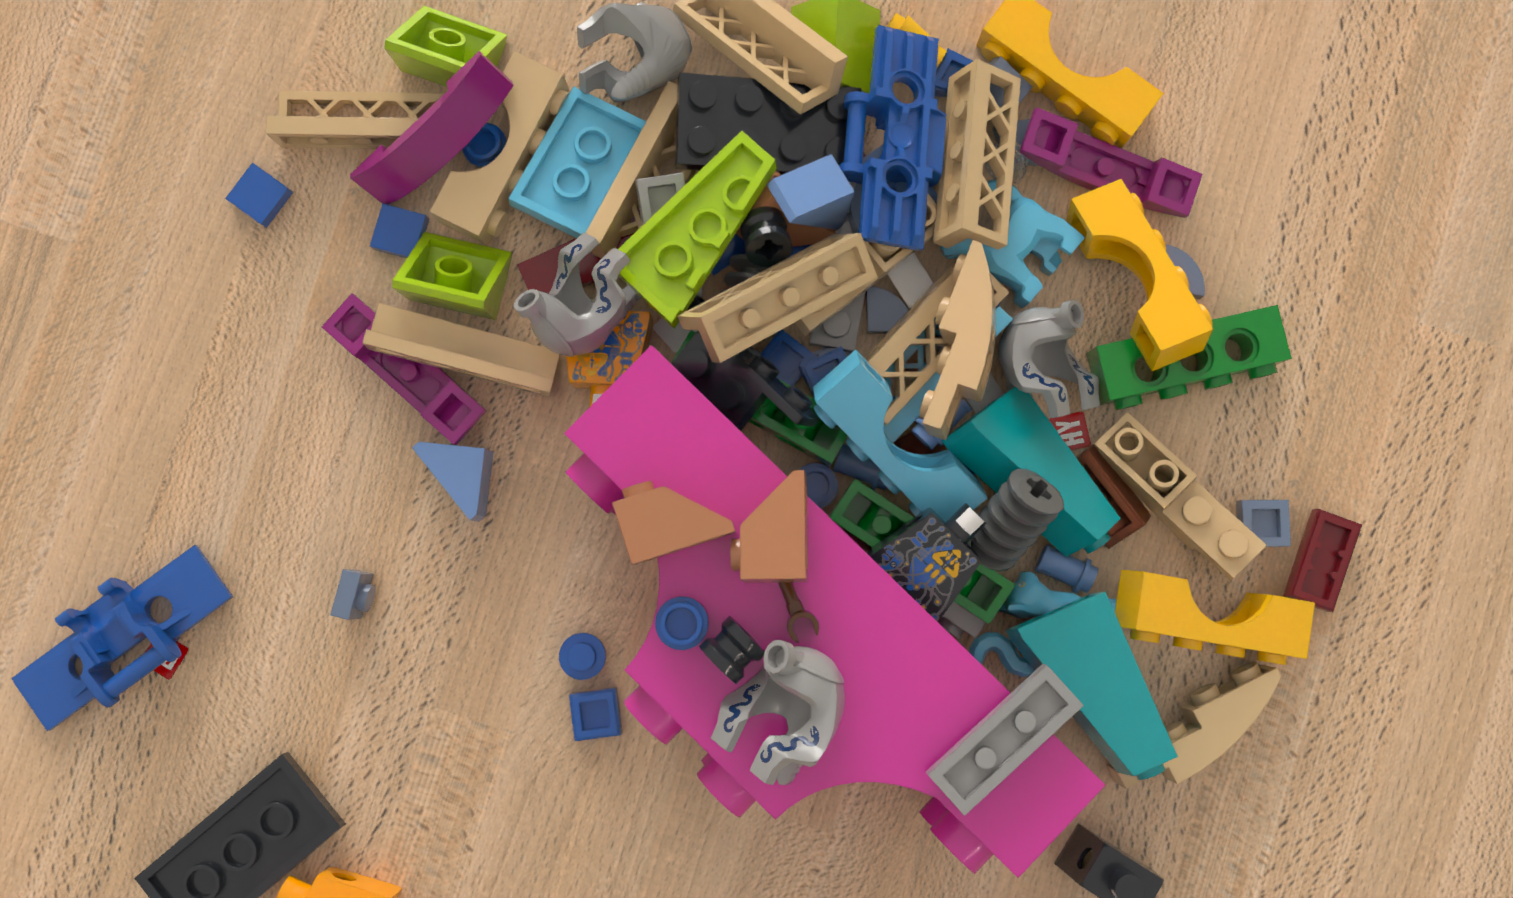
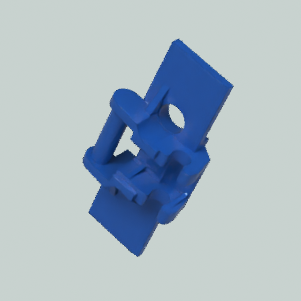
[839,25,946,251]
[11,545,233,731]

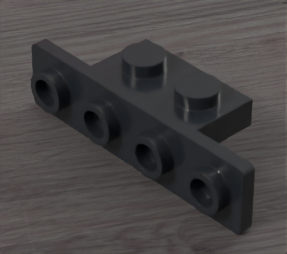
[672,295,820,431]

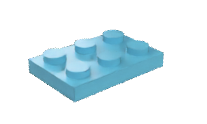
[508,86,646,238]

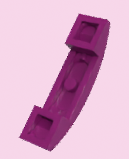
[350,51,514,205]
[1019,107,1203,218]
[322,293,487,445]

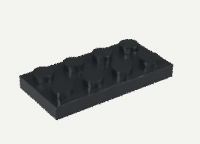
[675,72,861,182]
[134,752,346,898]

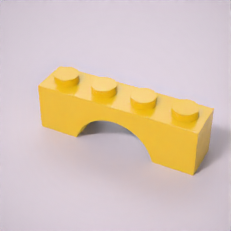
[976,0,1164,148]
[1066,179,1213,371]
[1115,570,1315,665]

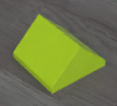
[791,0,880,94]
[384,6,507,87]
[392,232,512,320]

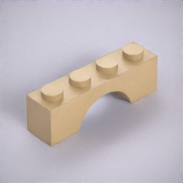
[429,51,569,246]

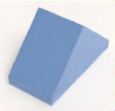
[767,154,855,230]
[412,442,494,522]

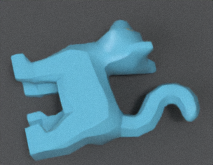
[940,180,1085,309]
[969,571,1117,677]

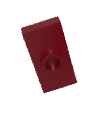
[1283,509,1362,612]

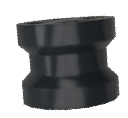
[740,206,793,267]
[699,616,765,684]

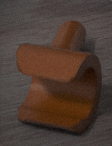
[778,582,819,643]

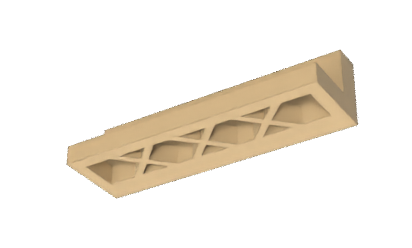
[673,0,848,115]
[933,59,1021,250]
[586,81,697,258]
[266,90,445,149]
[677,233,878,363]
[864,260,1009,425]
[363,302,560,397]

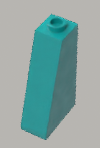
[941,386,1121,557]
[1006,591,1178,780]

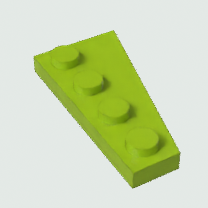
[618,131,777,329]

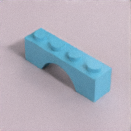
[813,350,987,522]

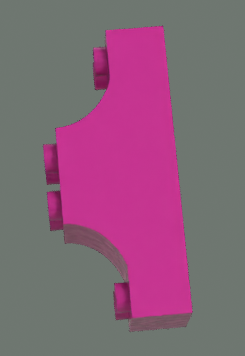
[564,345,1105,878]

